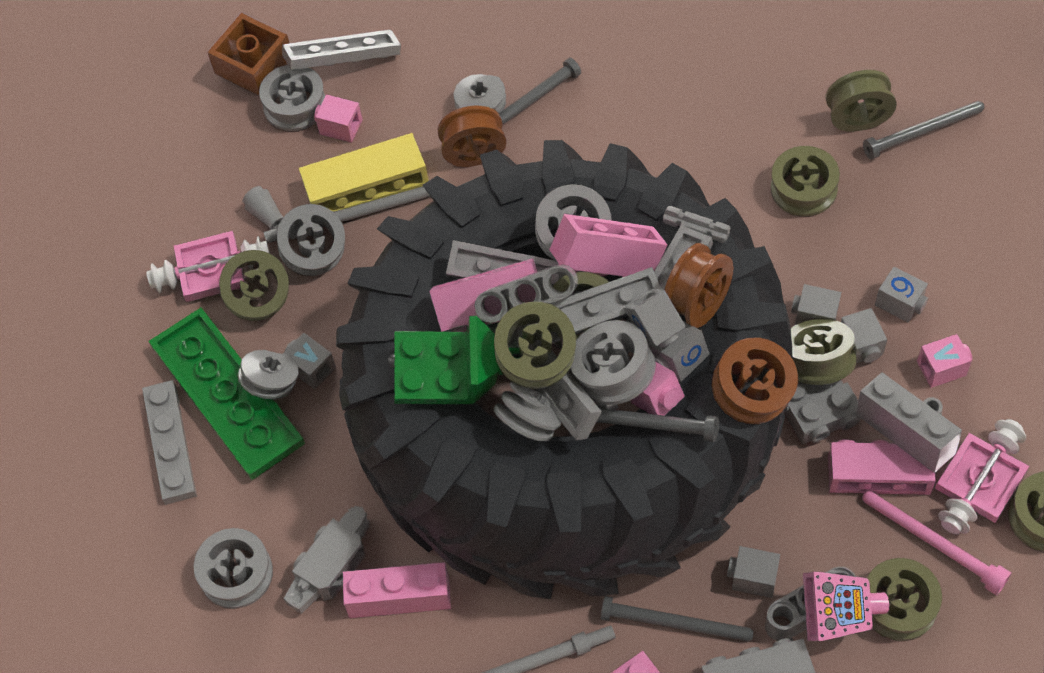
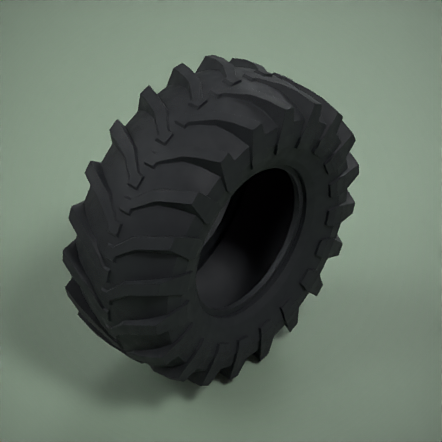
[336,140,792,599]

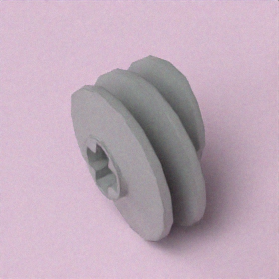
[454,74,506,113]
[238,350,299,399]
[494,381,561,441]

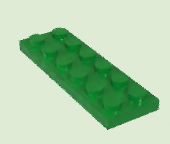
[148,307,305,481]

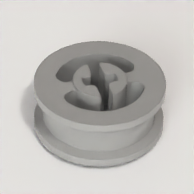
[259,65,325,131]
[535,184,612,261]
[277,204,345,276]
[571,320,656,405]
[194,528,273,609]

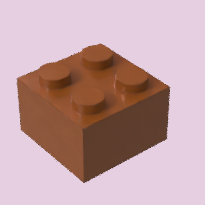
[207,13,289,96]

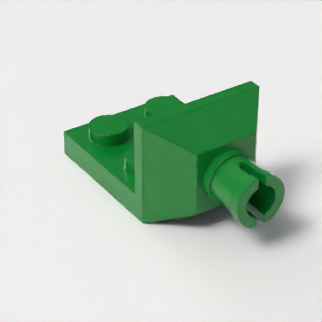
[394,316,521,404]

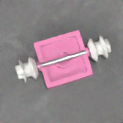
[146,231,270,302]
[935,419,1029,535]

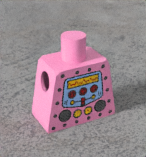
[803,572,889,641]

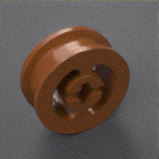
[437,105,507,167]
[664,243,734,328]
[712,338,798,424]

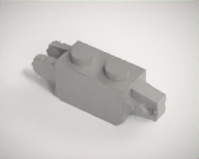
[284,506,370,614]

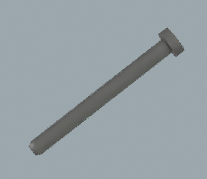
[499,57,581,125]
[863,101,985,160]
[597,408,719,442]
[601,596,754,642]

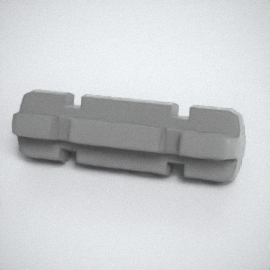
[663,206,730,243]

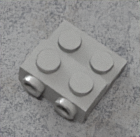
[784,380,861,444]

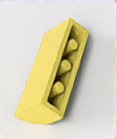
[299,133,429,212]

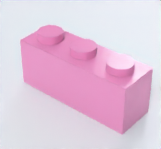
[549,214,667,277]
[429,258,537,332]
[828,440,936,495]
[343,562,451,618]

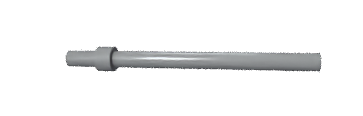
[264,186,430,243]
[482,625,616,673]

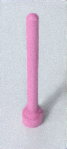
[862,491,1012,596]

